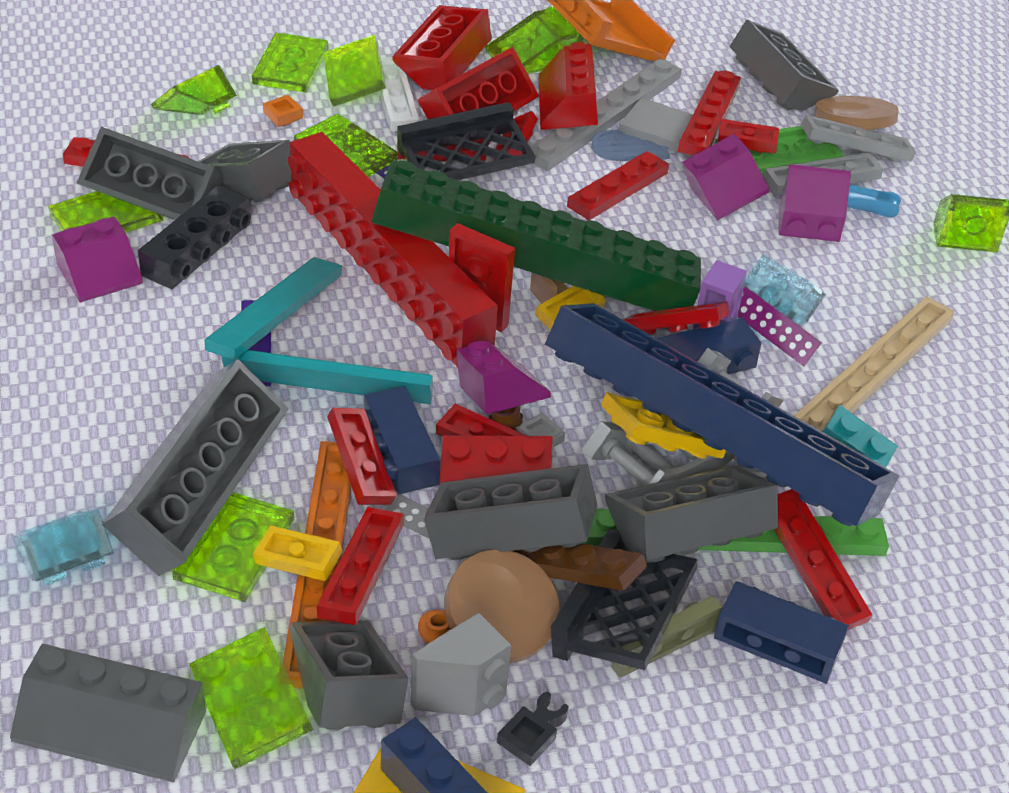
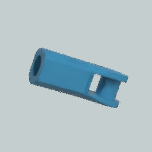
[847,185,901,218]

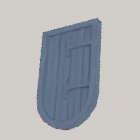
[592,130,670,161]

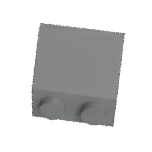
[410,613,511,716]

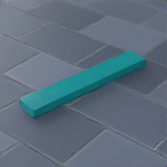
[204,257,342,360]
[221,350,433,404]

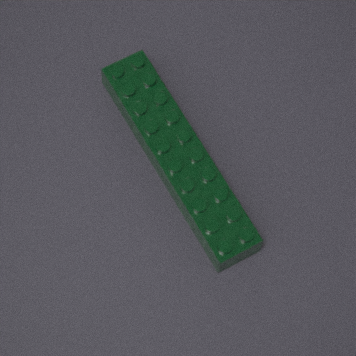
[372,160,701,311]

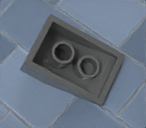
[198,140,291,202]
[290,620,409,730]

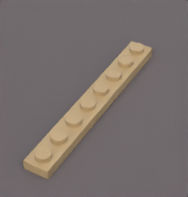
[794,296,955,431]

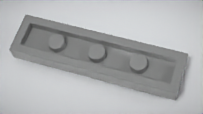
[801,115,916,162]
[763,152,884,196]

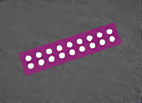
[737,286,822,367]

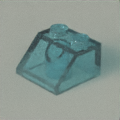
[744,254,826,327]
[11,508,114,586]

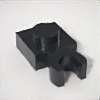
[497,691,569,766]

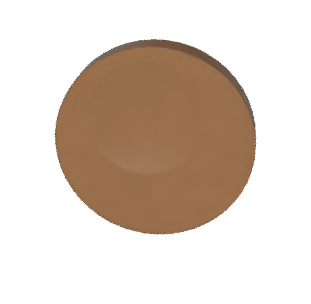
[815,96,899,130]
[444,549,560,663]

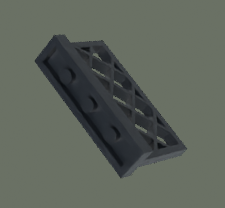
[397,102,535,180]
[551,529,697,670]

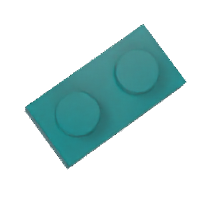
[822,405,898,467]

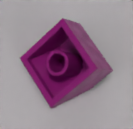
[682,133,770,221]
[778,164,851,242]
[52,216,143,303]
[456,341,551,414]

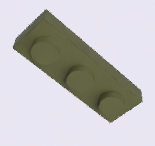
[611,596,723,678]

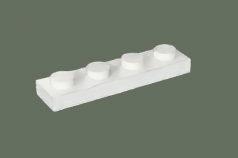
[373,57,419,131]

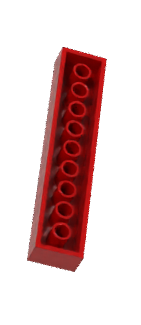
[288,132,498,368]

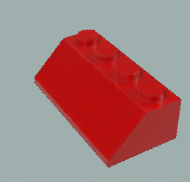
[392,5,492,90]
[539,42,598,130]
[417,47,539,119]

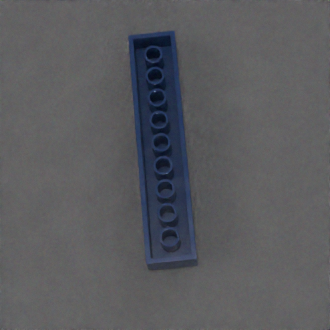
[545,303,900,526]

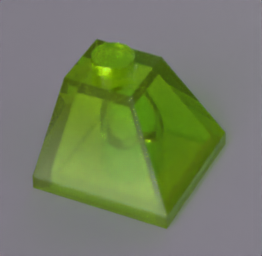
[151,65,237,115]

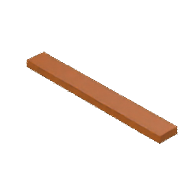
[280,441,352,689]

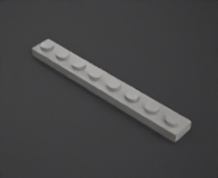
[530,59,682,172]

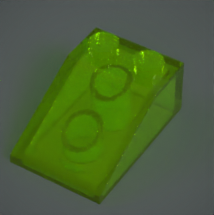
[485,6,584,74]

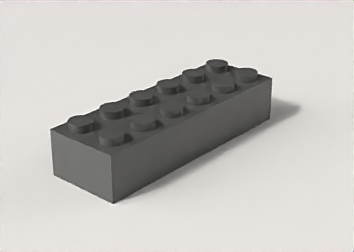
[101,359,289,576]

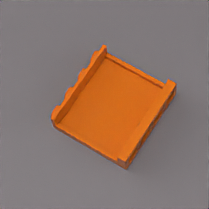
[547,0,676,62]

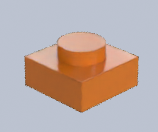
[263,95,303,127]

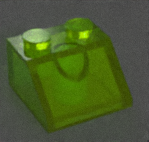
[933,194,1009,253]

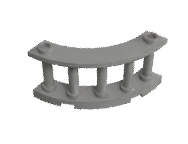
[581,348,784,485]

